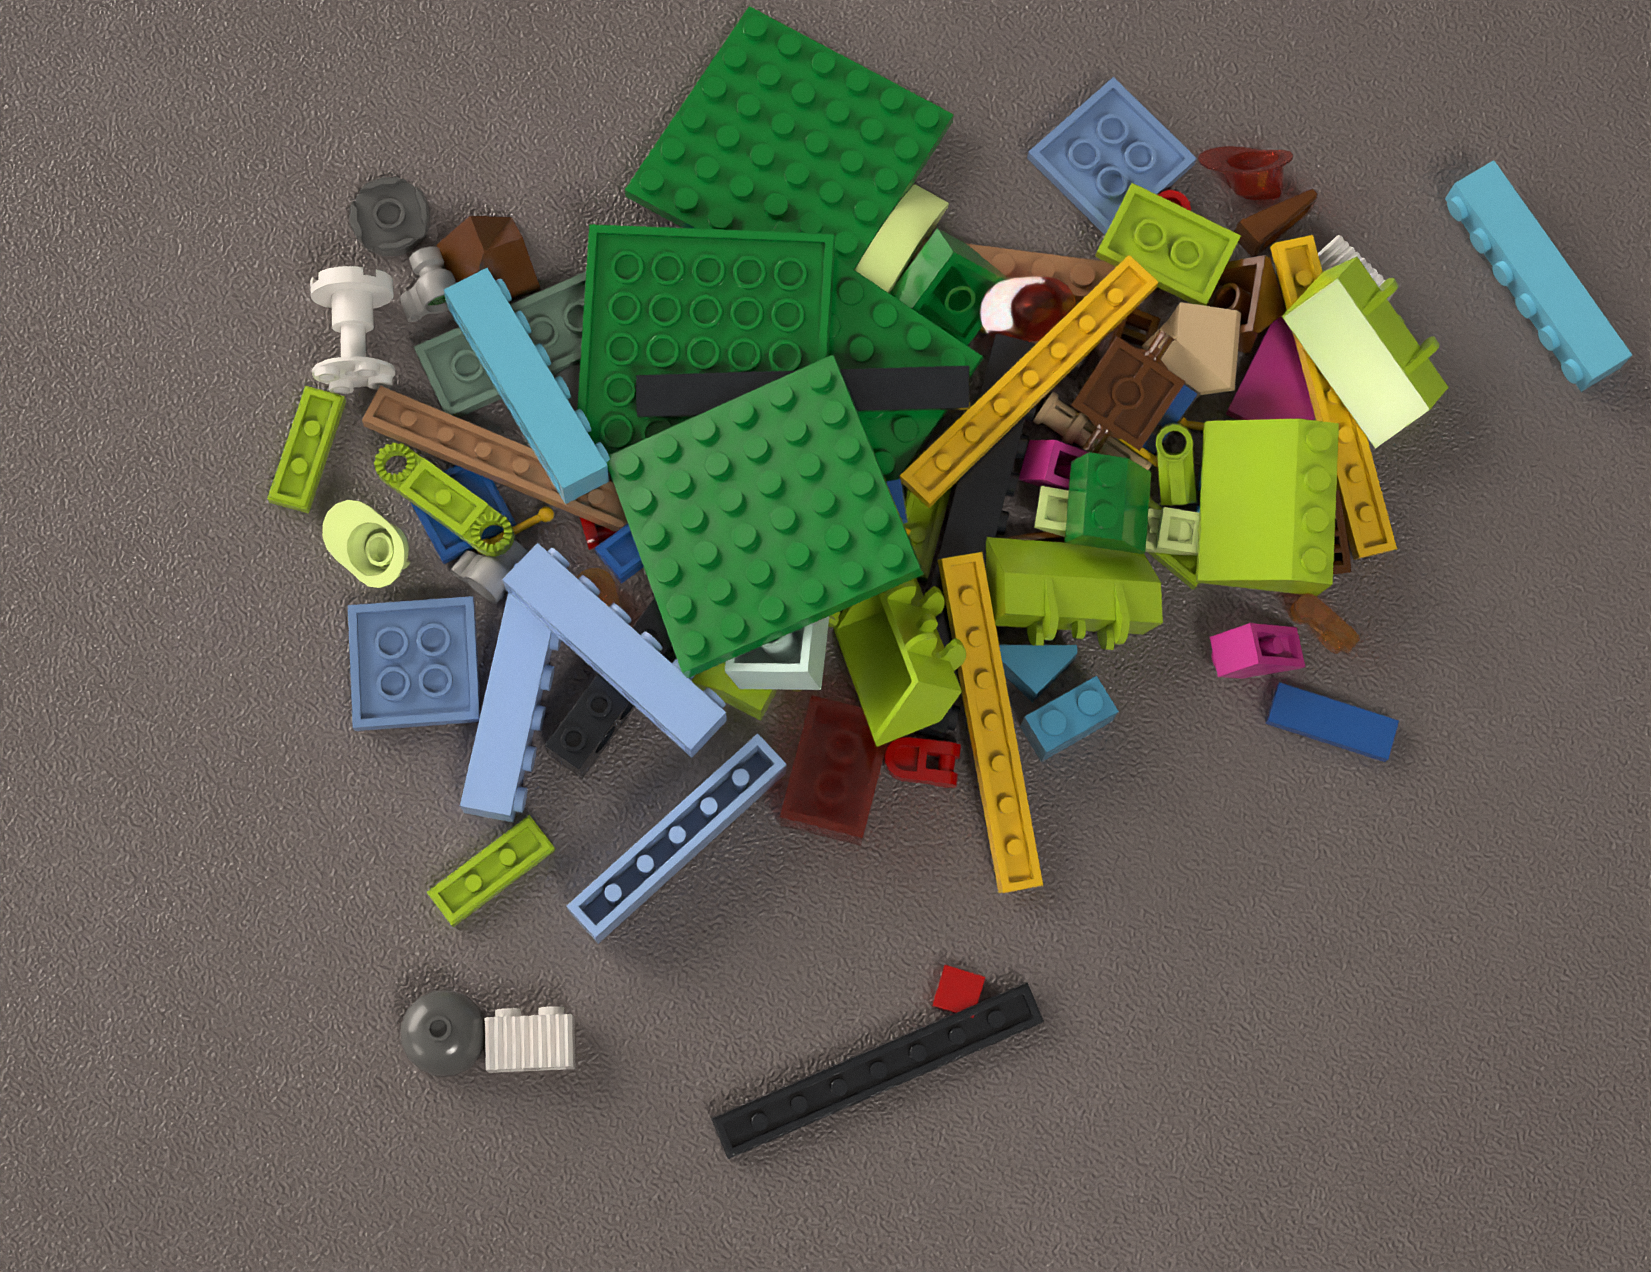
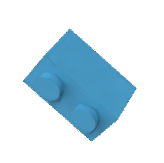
[1020,676,1119,762]

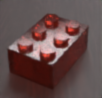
[779,695,887,846]

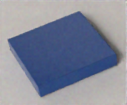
[410,465,516,565]

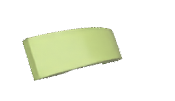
[855,184,949,294]
[1034,486,1199,555]

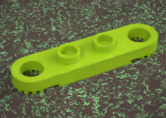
[374,442,515,557]

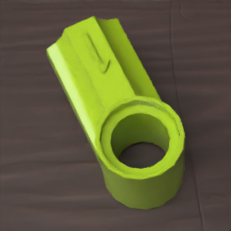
[1155,422,1197,505]

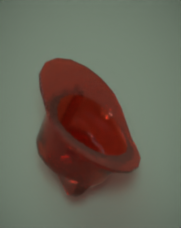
[1198,146,1294,200]
[979,276,1076,342]

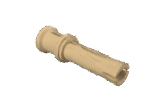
[1033,391,1152,470]

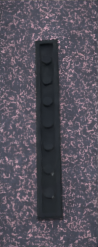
[636,366,970,418]
[711,982,1044,1159]

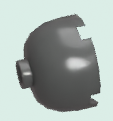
[401,990,485,1077]

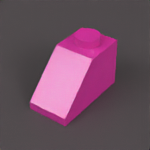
[1019,440,1088,491]
[1210,623,1305,679]

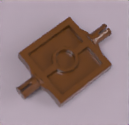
[1071,330,1186,454]

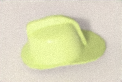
[322,500,410,588]

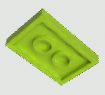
[1095,183,1241,306]

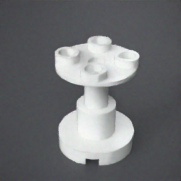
[310,266,395,394]

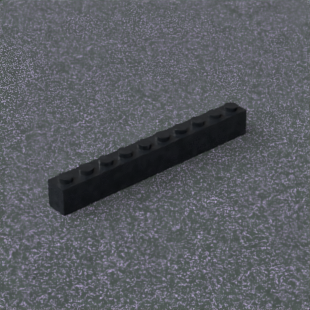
[913,333,1037,741]

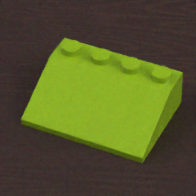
[1196,419,1339,596]

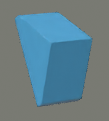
[999,645,1077,703]

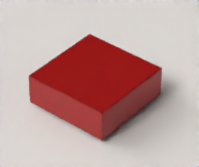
[932,965,985,1018]

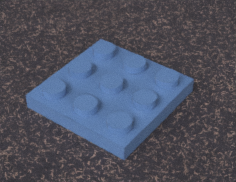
[1027,77,1197,235]
[348,596,481,731]

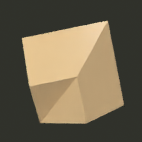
[1142,302,1241,395]

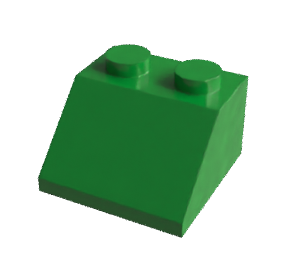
[890,228,1014,346]
[1065,452,1151,554]

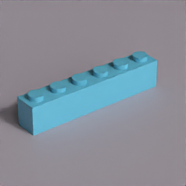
[1445,160,1632,392]
[444,268,610,504]

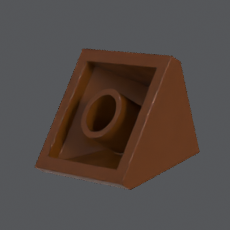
[437,216,541,302]
[1206,255,1287,353]

